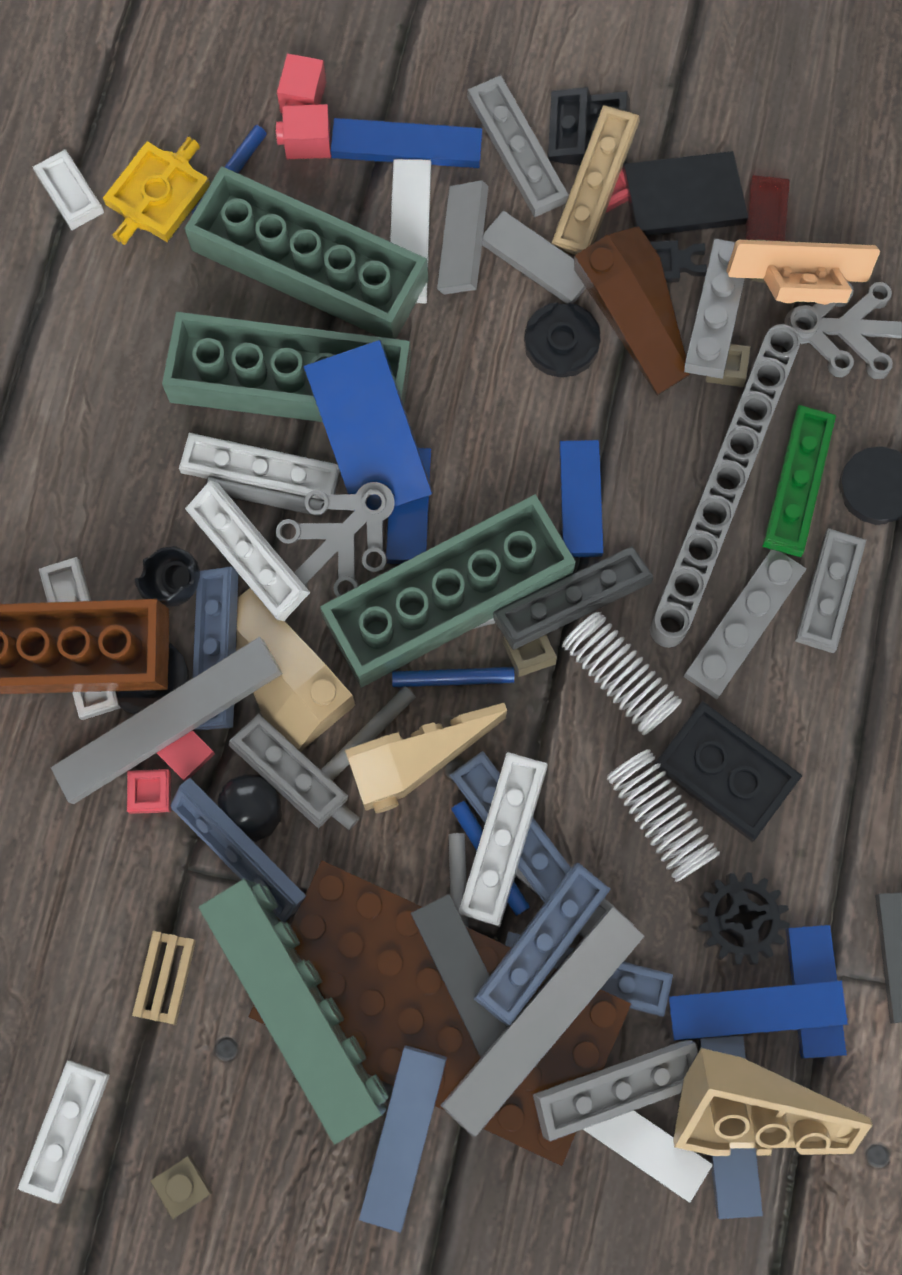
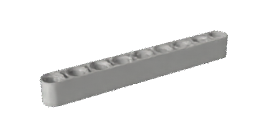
[650,324,800,648]

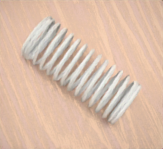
[562,612,682,735]
[607,749,720,882]

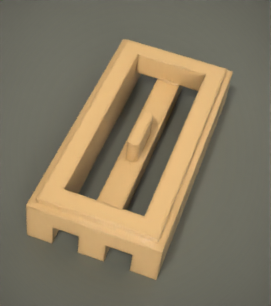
[132,931,196,1025]

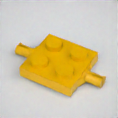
[103,137,210,245]

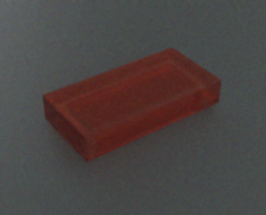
[745,175,790,241]

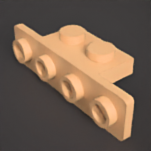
[726,240,880,305]

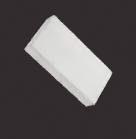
[33,149,104,231]

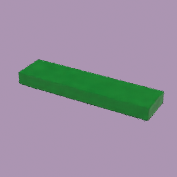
[762,405,836,557]

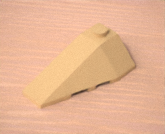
[236,588,355,752]
[345,703,507,813]
[673,1048,872,1156]

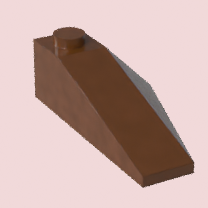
[574,226,690,396]

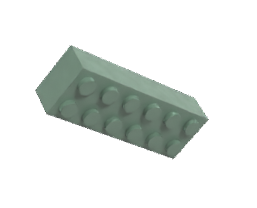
[184,166,428,339]
[162,312,411,422]
[320,494,576,688]
[198,879,389,1145]

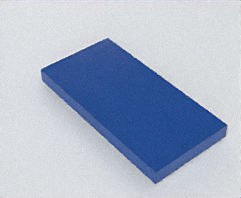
[304,340,433,511]

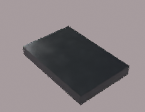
[622,151,749,236]
[653,701,803,842]

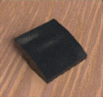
[548,87,630,165]

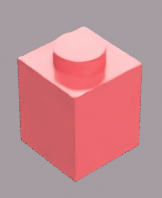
[277,53,326,113]
[276,104,331,160]

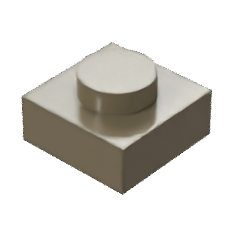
[706,344,751,387]
[503,635,557,677]
[150,1155,212,1220]

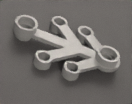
[783,282,902,379]
[276,482,395,597]

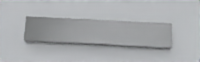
[50,637,283,804]
[440,907,644,1137]

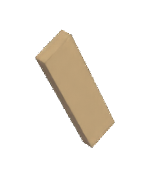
[552,105,640,255]

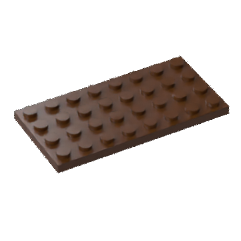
[248,860,631,1166]

